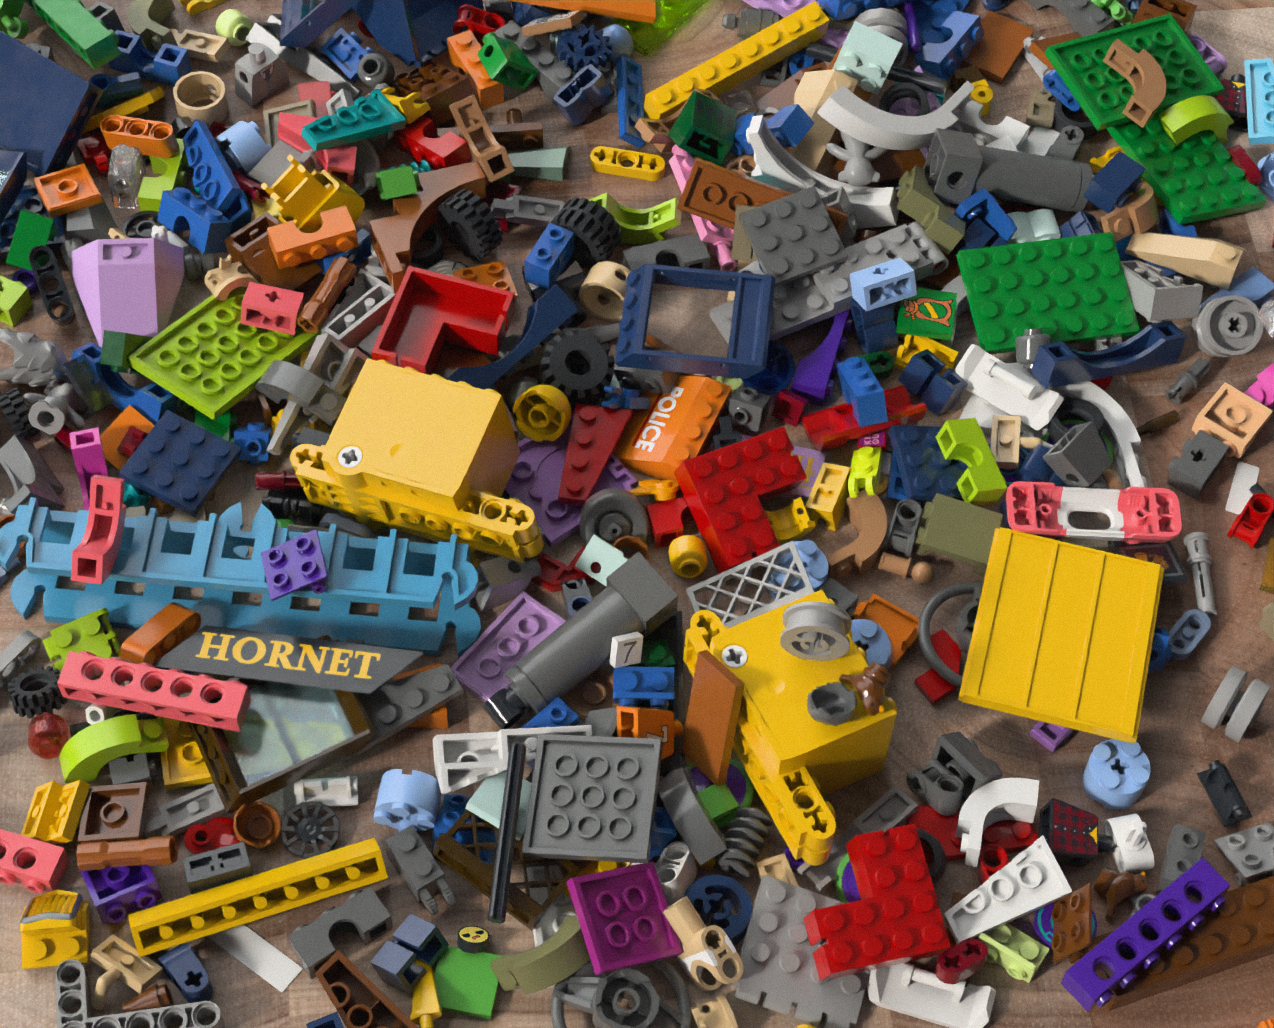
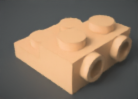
[1191,382,1273,459]

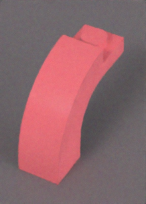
[71,475,126,585]

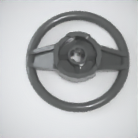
[918,581,983,688]
[551,959,692,1028]

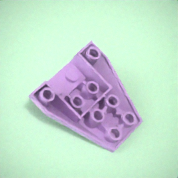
[72,238,184,348]

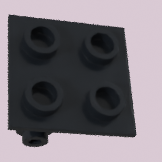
[262,489,324,527]

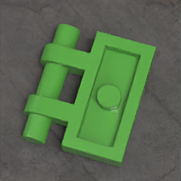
[1091,0,1135,26]

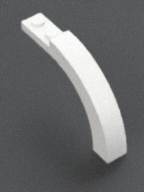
[817,81,975,150]
[1006,362,1147,490]

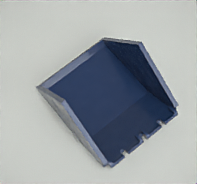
[352,0,484,68]

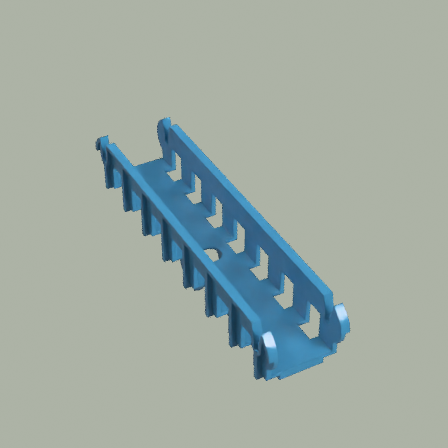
[0,497,481,658]

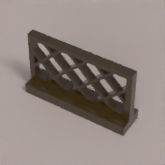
[432,810,581,931]

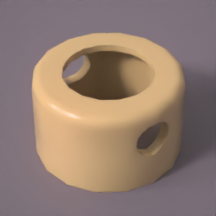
[173,71,229,129]
[579,261,631,322]

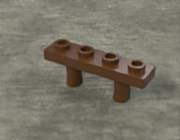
[437,108,543,150]

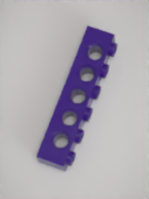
[1061,858,1230,1012]

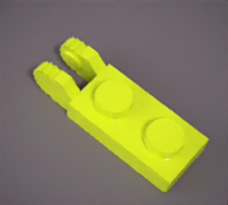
[848,446,883,498]

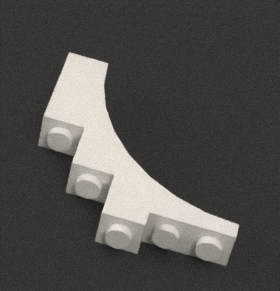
[746,115,899,229]

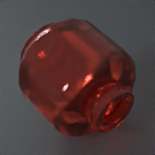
[28,713,68,759]

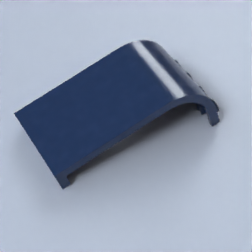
[0,30,104,177]

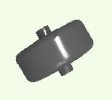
[579,488,649,556]

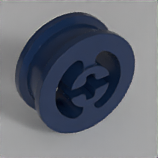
[684,875,752,946]

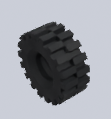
[437,189,503,261]

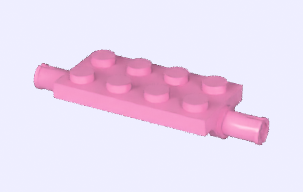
[669,145,737,272]

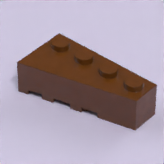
[315,950,419,1028]

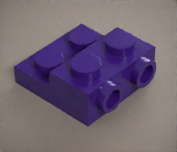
[79,865,163,924]

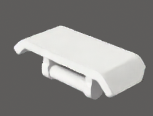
[955,344,1064,431]
[867,962,996,1028]

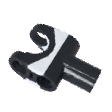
[522,256,587,327]

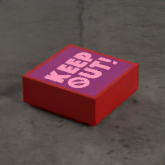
[858,430,887,453]

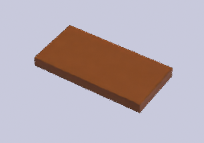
[680,650,745,786]

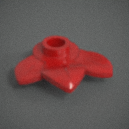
[184,817,240,855]

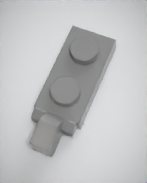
[491,194,565,227]
[143,783,227,839]

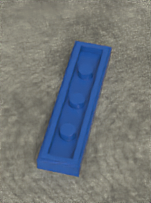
[616,55,645,148]

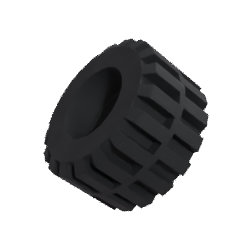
[551,197,622,270]

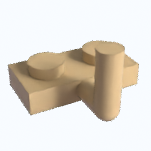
[990,415,1043,469]
[90,934,163,1010]

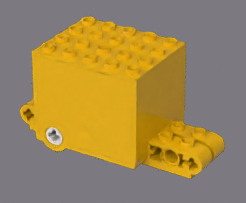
[290,358,544,563]
[683,590,898,866]

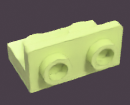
[977,923,1050,983]

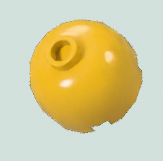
[513,384,571,442]

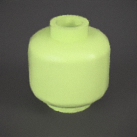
[215,9,253,47]

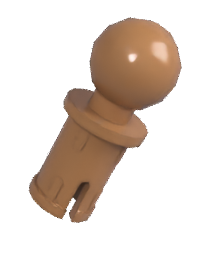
[878,551,934,585]

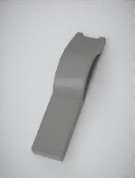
[326,88,380,196]
[797,785,918,893]

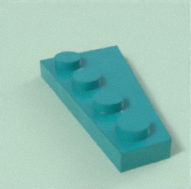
[301,88,406,152]

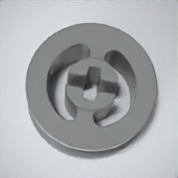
[780,601,852,661]

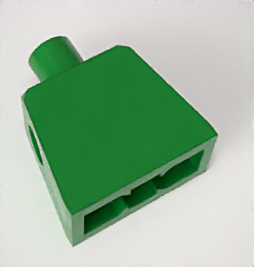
[478,32,539,91]

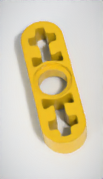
[590,146,665,181]

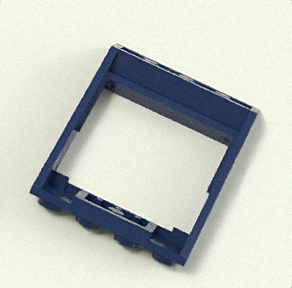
[279,0,359,48]
[615,264,776,379]

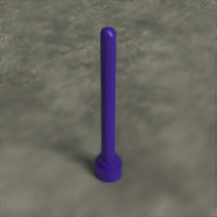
[903,1,921,52]

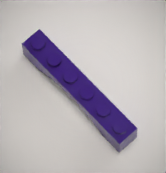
[791,309,853,406]

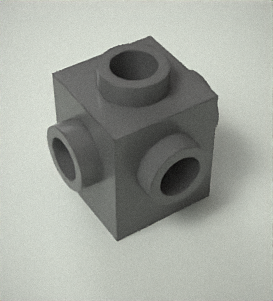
[725,387,771,432]

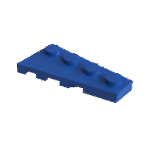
[183,119,241,215]

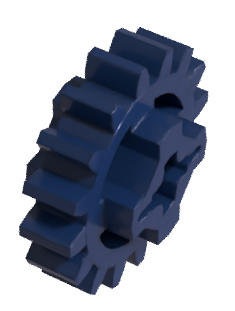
[556,24,613,71]

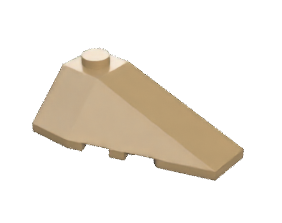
[789,69,859,171]
[1125,232,1245,290]

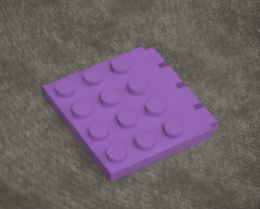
[503,414,639,548]

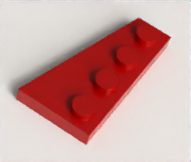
[558,403,632,506]
[907,805,1038,864]

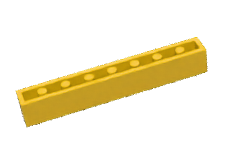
[644,1,830,119]
[128,838,388,957]

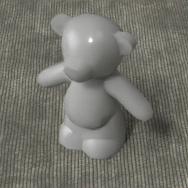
[826,131,888,187]
[23,383,86,435]

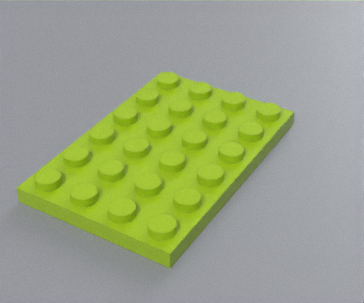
[128,286,322,420]

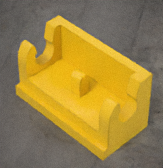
[381,87,430,124]
[894,334,959,376]
[805,462,851,531]

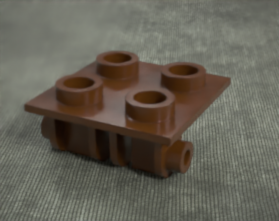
[1051,883,1092,964]

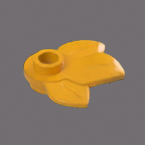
[628,479,680,501]

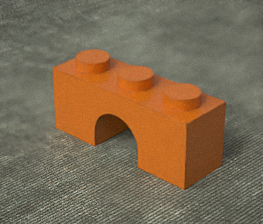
[447,30,504,111]
[267,205,358,269]

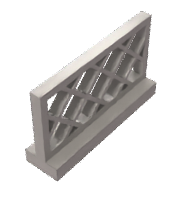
[686,541,815,628]

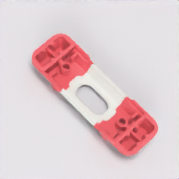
[1006,481,1182,544]

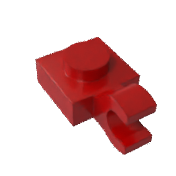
[76,133,112,176]

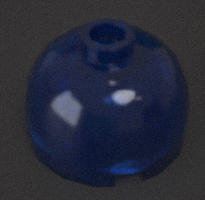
[741,340,795,396]

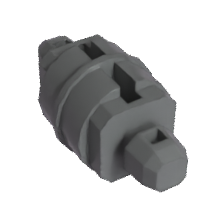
[722,7,779,40]

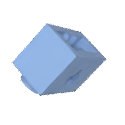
[850,258,917,311]

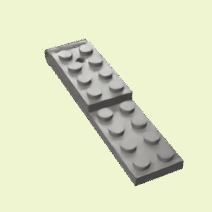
[710,221,949,345]

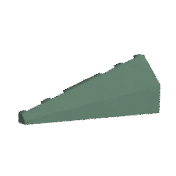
[471,145,570,182]

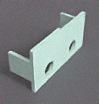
[575,534,629,587]

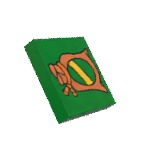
[896,287,957,341]

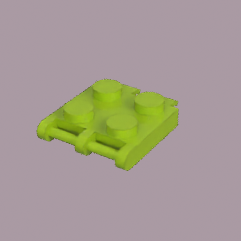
[42,608,121,678]

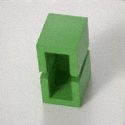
[374,166,420,199]

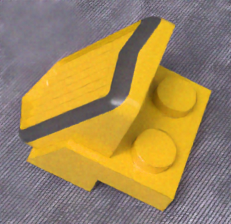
[20,889,90,970]

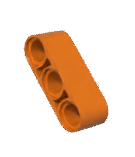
[100,115,179,158]
[120,602,201,667]

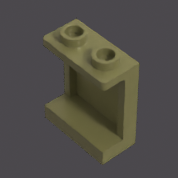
[915,493,1003,576]

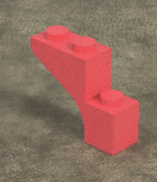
[277,112,357,188]

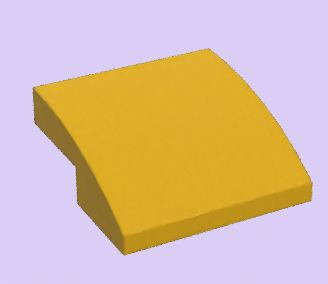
[21,779,90,845]

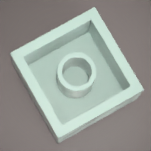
[833,21,902,95]

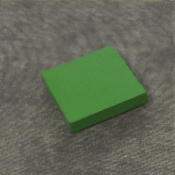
[434,946,502,1020]

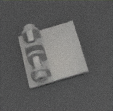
[248,139,323,187]
[1214,822,1274,886]

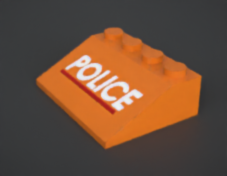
[612,375,732,482]

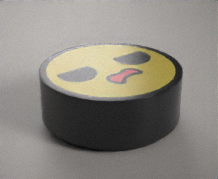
[457,926,490,954]

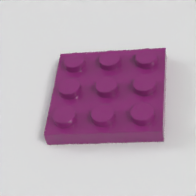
[567,861,683,975]

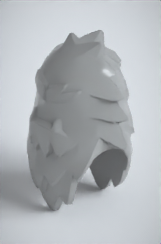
[0,328,70,387]

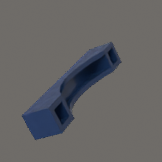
[446,284,578,390]
[1030,321,1187,389]

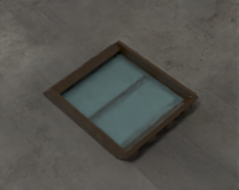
[188,635,375,813]

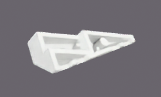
[432,725,592,794]

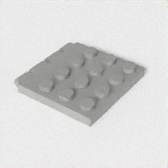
[731,875,870,1028]

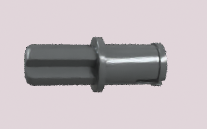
[1165,358,1211,404]

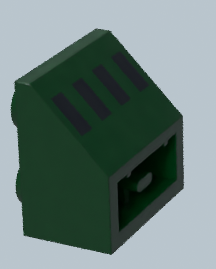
[668,90,737,166]

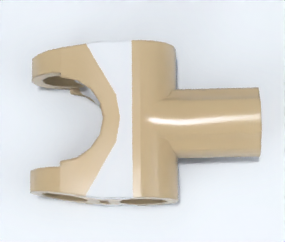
[663,896,744,991]

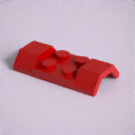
[801,385,927,452]

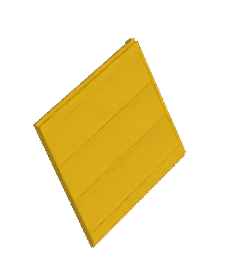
[958,527,1164,743]

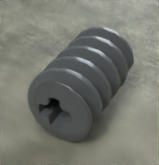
[715,807,773,879]

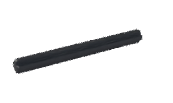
[806,42,948,95]
[488,743,527,924]

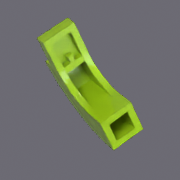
[1159,95,1234,145]
[589,192,681,244]
[59,714,169,784]

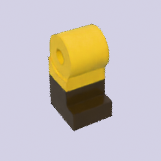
[950,65,993,116]

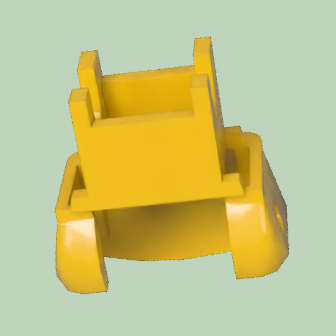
[261,155,365,233]

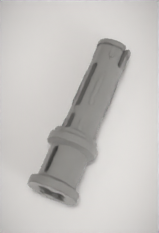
[1183,532,1217,619]

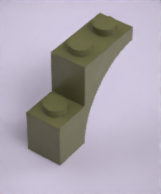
[897,165,966,255]

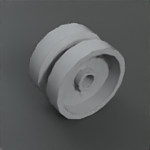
[853,8,908,67]
[1192,295,1264,358]
[1201,665,1271,744]

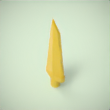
[410,960,442,1028]

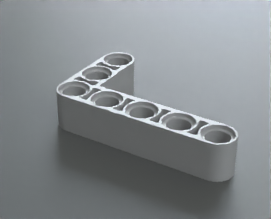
[55,959,225,1028]

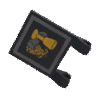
[1108,540,1188,584]

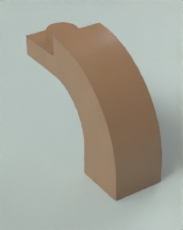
[1103,39,1166,128]
[635,88,723,152]
[449,95,515,182]
[1100,183,1159,242]
[826,489,887,579]

